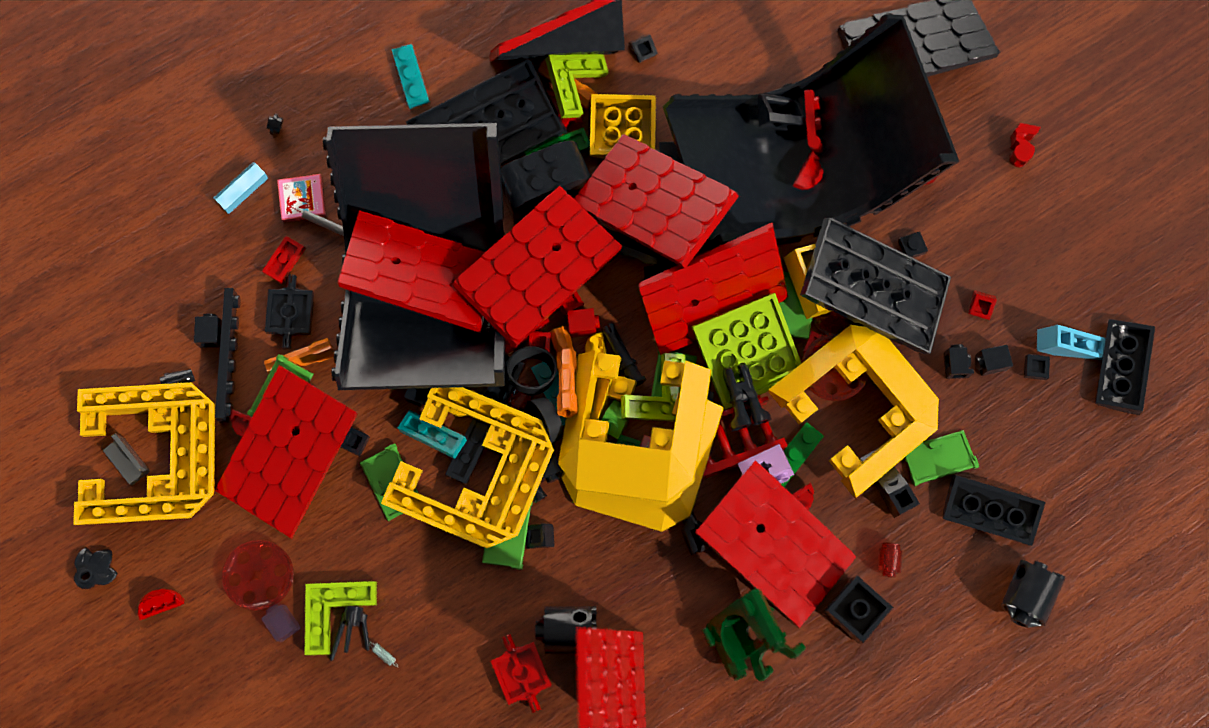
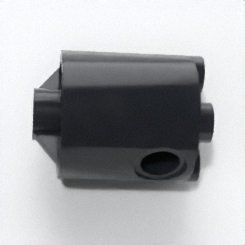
[1000,560,1065,628]
[535,606,597,654]

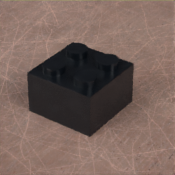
[823,575,894,644]

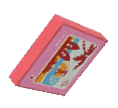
[277,174,326,223]

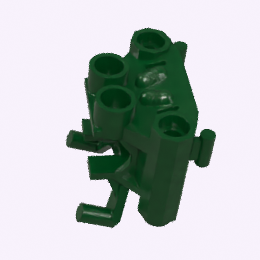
[702,589,806,681]

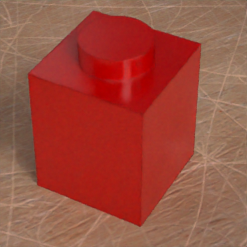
[567,308,600,338]

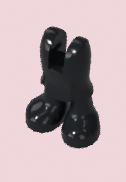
[723,362,772,431]

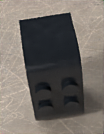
[501,141,591,225]

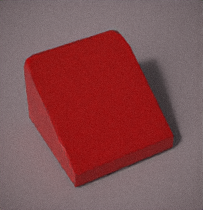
[968,290,997,320]
[528,331,551,353]

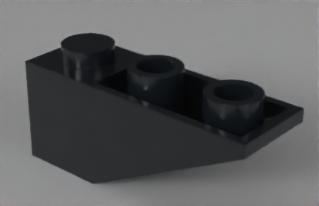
[860,449,920,518]

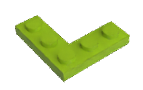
[545,54,608,118]
[621,353,685,422]
[305,581,377,655]

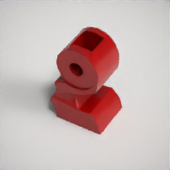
[1010,123,1041,167]

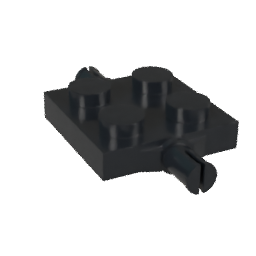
[265,275,314,349]

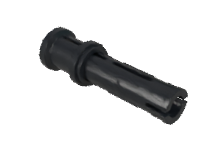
[601,323,647,387]

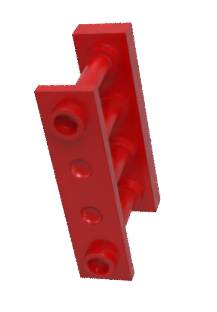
[702,395,787,480]

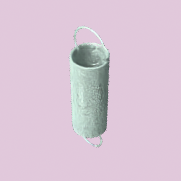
[369,642,399,668]

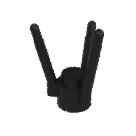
[329,606,370,661]

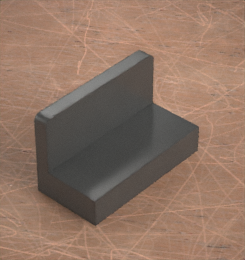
[103,433,150,485]

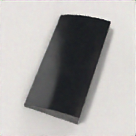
[1095,319,1155,415]
[942,474,1046,546]

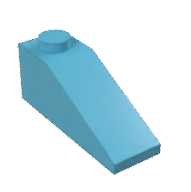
[1037,325,1105,360]

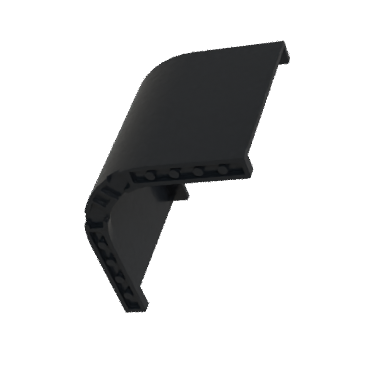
[662,13,960,250]
[323,123,506,390]

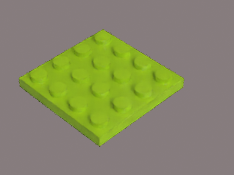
[691,293,802,409]

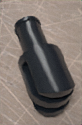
[681,510,711,555]

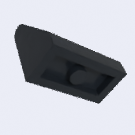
[757,93,807,132]

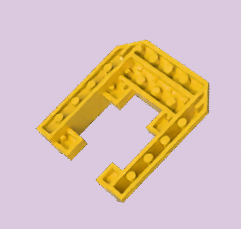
[768,325,939,498]
[558,350,711,502]
[561,376,724,532]
[74,382,215,525]
[381,387,554,548]

